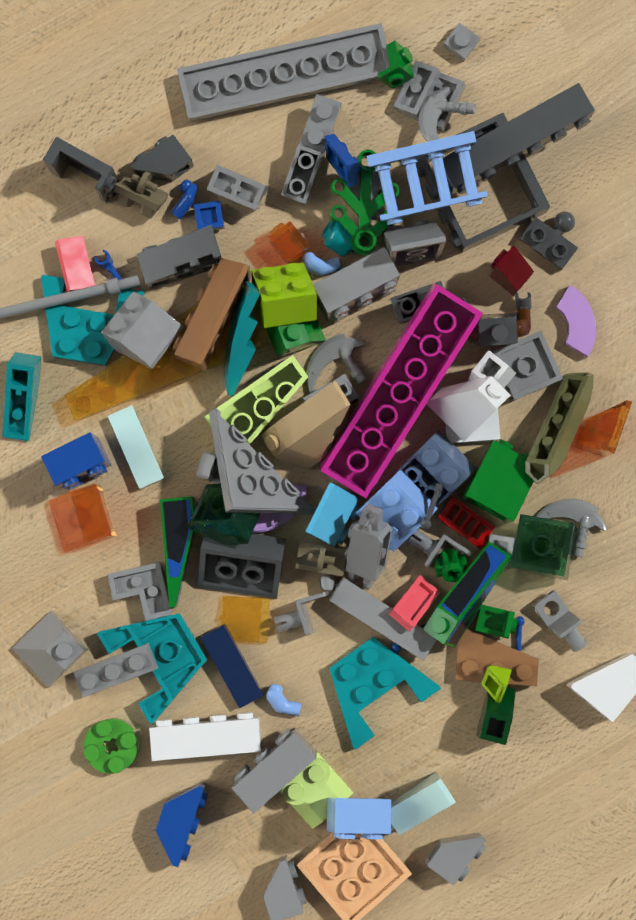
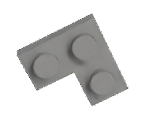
[107,562,172,621]

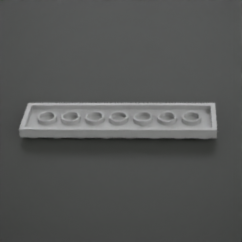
[177,23,390,122]

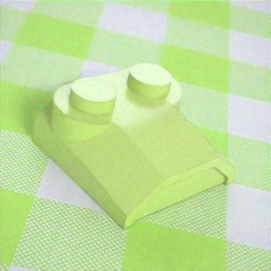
[279,751,353,829]

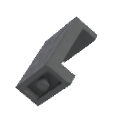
[43,137,119,203]

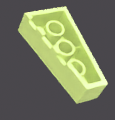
[204,355,308,445]

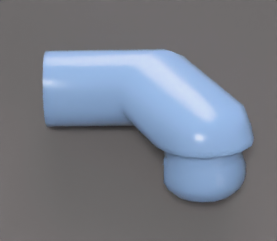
[302,252,342,277]
[266,684,301,716]

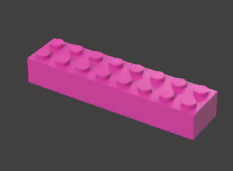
[319,283,483,499]

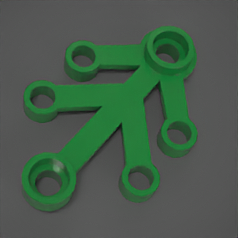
[329,149,400,255]

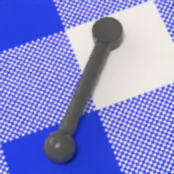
[421,483,443,529]

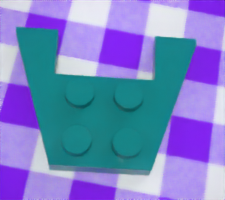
[41,275,145,366]
[97,613,208,724]
[329,637,441,750]

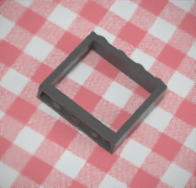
[416,113,550,253]

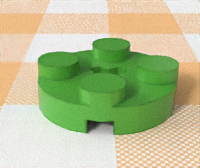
[84,718,139,774]

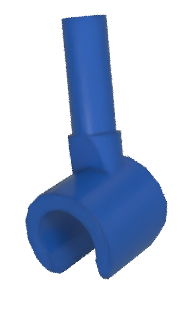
[94,250,122,280]

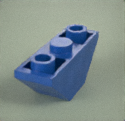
[156,783,209,867]

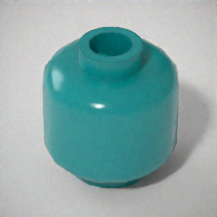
[322,217,363,257]

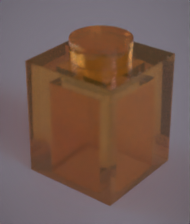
[269,221,310,265]

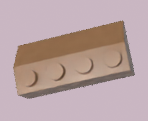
[173,258,251,372]

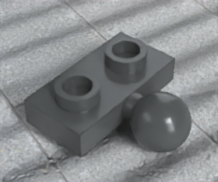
[519,211,578,270]

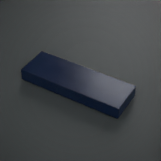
[200,624,264,709]

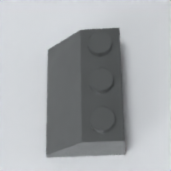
[198,527,286,599]

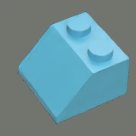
[305,482,361,547]

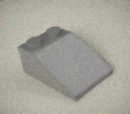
[382,220,446,267]

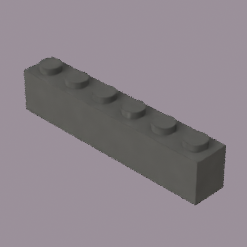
[443,83,595,195]

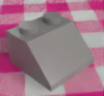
[101,292,184,369]

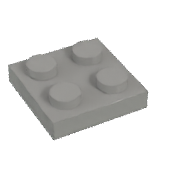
[492,331,563,401]

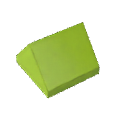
[481,665,512,703]

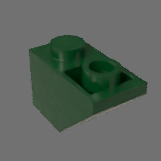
[476,687,516,745]

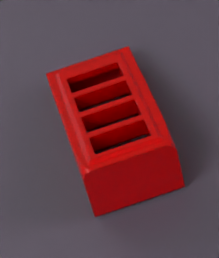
[436,496,495,549]

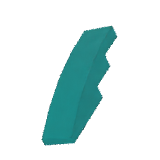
[224,282,260,396]

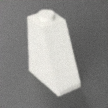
[427,376,510,441]
[566,653,636,722]

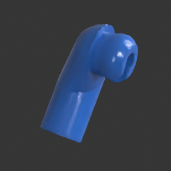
[171,179,198,219]

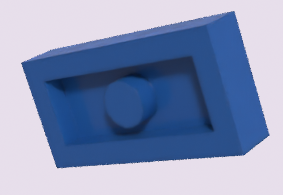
[325,133,360,187]

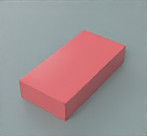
[55,236,95,292]
[389,575,440,632]

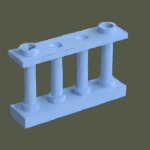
[367,131,488,225]

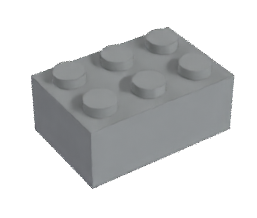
[313,247,400,322]
[232,727,317,814]

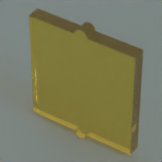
[219,596,271,643]

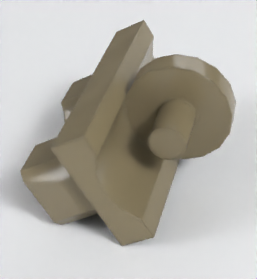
[114,171,169,219]
[295,542,346,576]

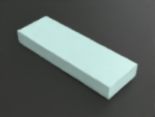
[108,405,165,489]

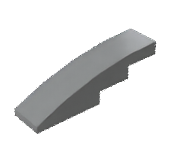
[329,577,437,661]

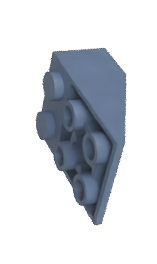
[378,430,476,507]

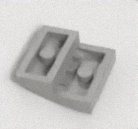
[393,61,466,132]

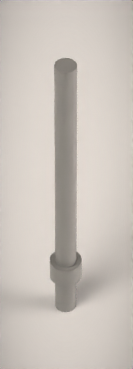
[0,275,141,319]

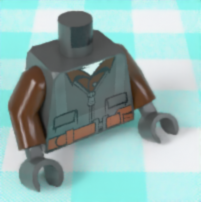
[461,292,532,346]

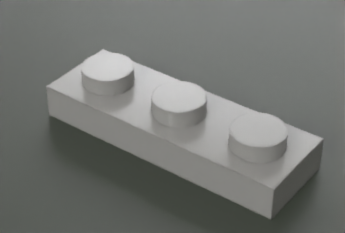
[73,643,158,697]

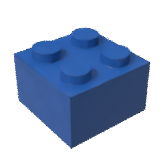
[41,432,111,491]

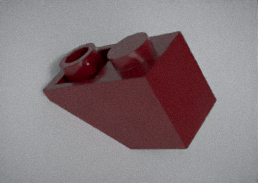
[490,246,534,296]

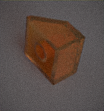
[49,483,116,552]

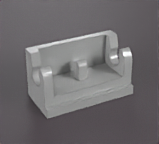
[207,165,269,210]

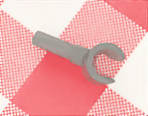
[319,575,339,591]

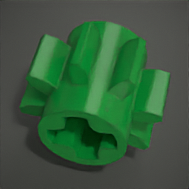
[434,548,467,582]

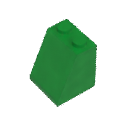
[461,439,534,524]

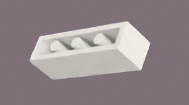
[149,712,262,761]

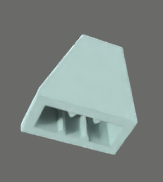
[391,772,456,835]

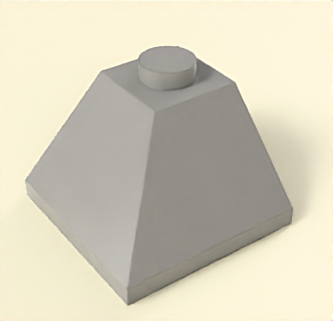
[12,611,89,687]

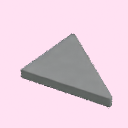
[209,409,316,514]

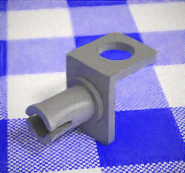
[408,529,471,569]
[533,590,587,652]
[274,591,329,636]

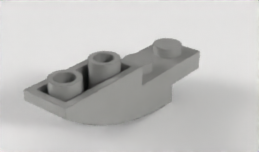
[281,94,342,204]

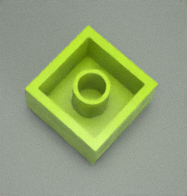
[251,262,317,328]

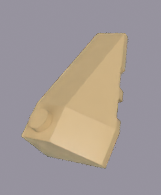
[261,381,350,470]

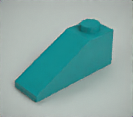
[2,352,41,441]

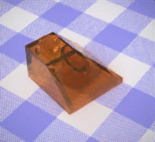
[574,400,632,458]

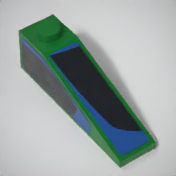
[160,496,201,608]
[423,542,512,647]

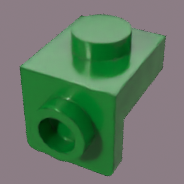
[378,41,414,89]
[474,605,518,639]

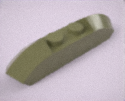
[525,372,594,484]

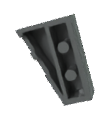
[137,225,222,289]

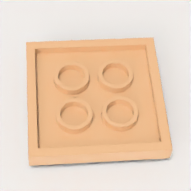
[296,833,412,920]

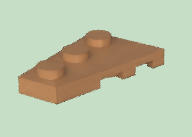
[455,629,539,686]

